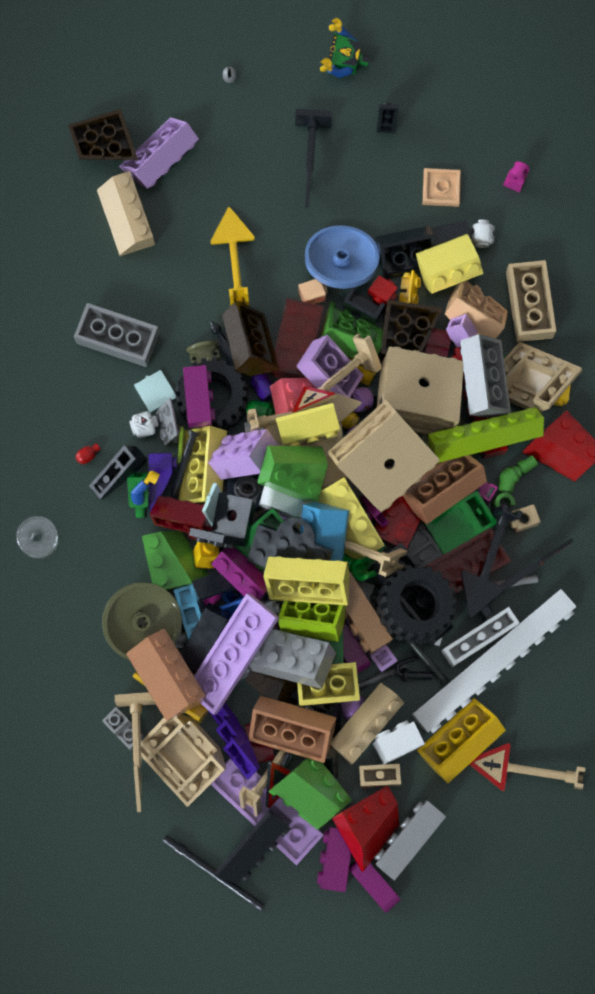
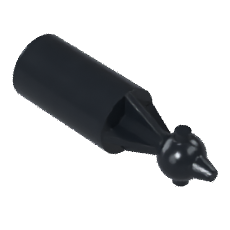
[210,321,234,365]

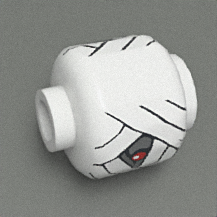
[471,220,495,248]
[129,411,159,438]

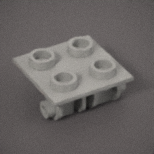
[156,398,180,446]

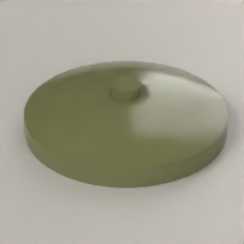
[102,582,182,660]

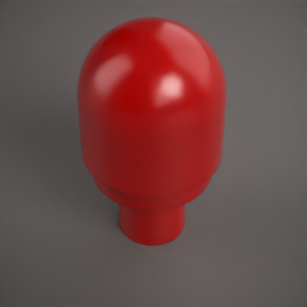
[76,443,101,464]

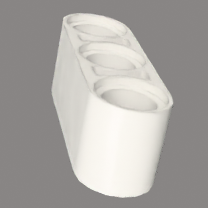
[259,486,310,518]

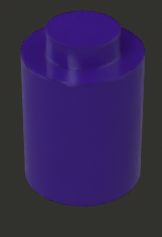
[250,373,272,402]

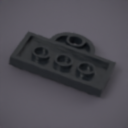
[247,517,334,568]

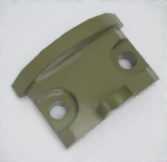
[186,341,221,364]

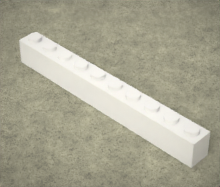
[411,589,576,734]

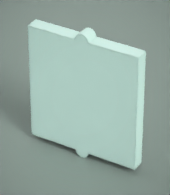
[134,370,176,413]
[202,483,222,527]

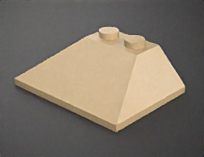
[504,342,582,412]
[141,714,226,807]

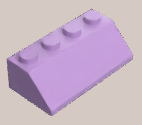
[119,117,199,189]

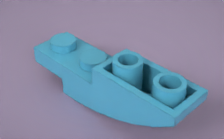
[174,584,202,640]

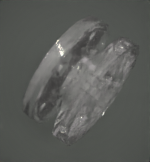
[16,516,59,559]

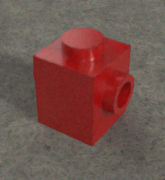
[368,275,398,306]

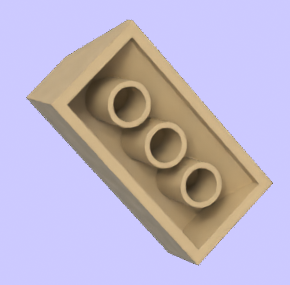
[97,171,155,256]
[330,683,404,765]

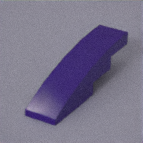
[208,702,260,780]

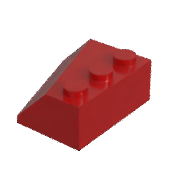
[522,411,595,482]
[332,786,399,872]

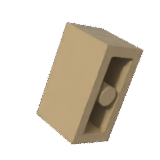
[359,764,401,789]

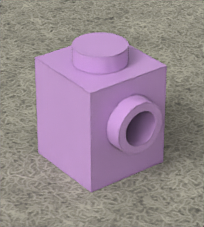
[446,314,477,347]

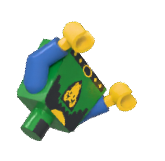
[320,18,370,78]
[127,471,160,518]

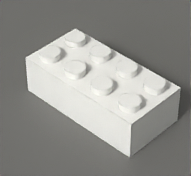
[373,720,425,765]

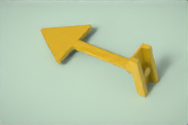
[210,207,255,306]

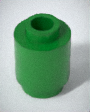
[246,399,275,416]

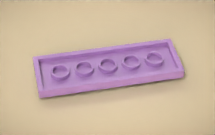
[194,593,279,715]
[211,758,323,866]

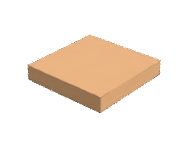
[422,168,461,207]

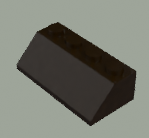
[222,301,279,376]

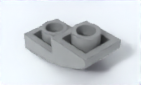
[102,707,145,751]

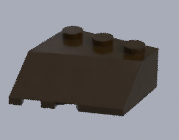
[68,109,138,160]
[378,300,443,361]
[245,671,298,706]

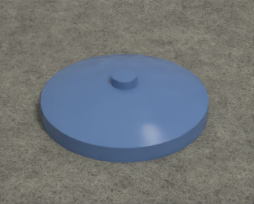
[305,225,380,289]

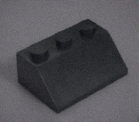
[375,226,436,279]

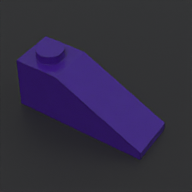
[148,452,178,512]

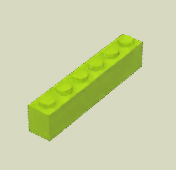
[428,407,544,463]

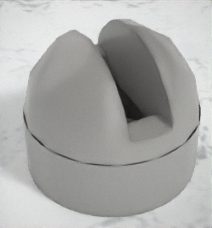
[223,67,237,83]

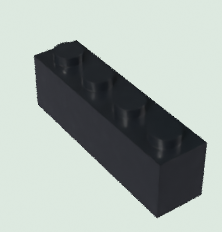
[181,602,229,676]

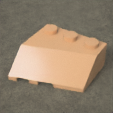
[445,280,508,339]

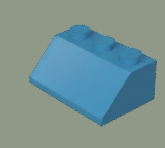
[300,502,349,562]

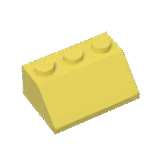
[416,234,483,294]
[276,403,341,446]
[297,662,360,706]

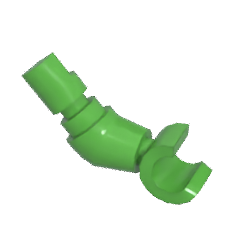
[491,455,538,509]

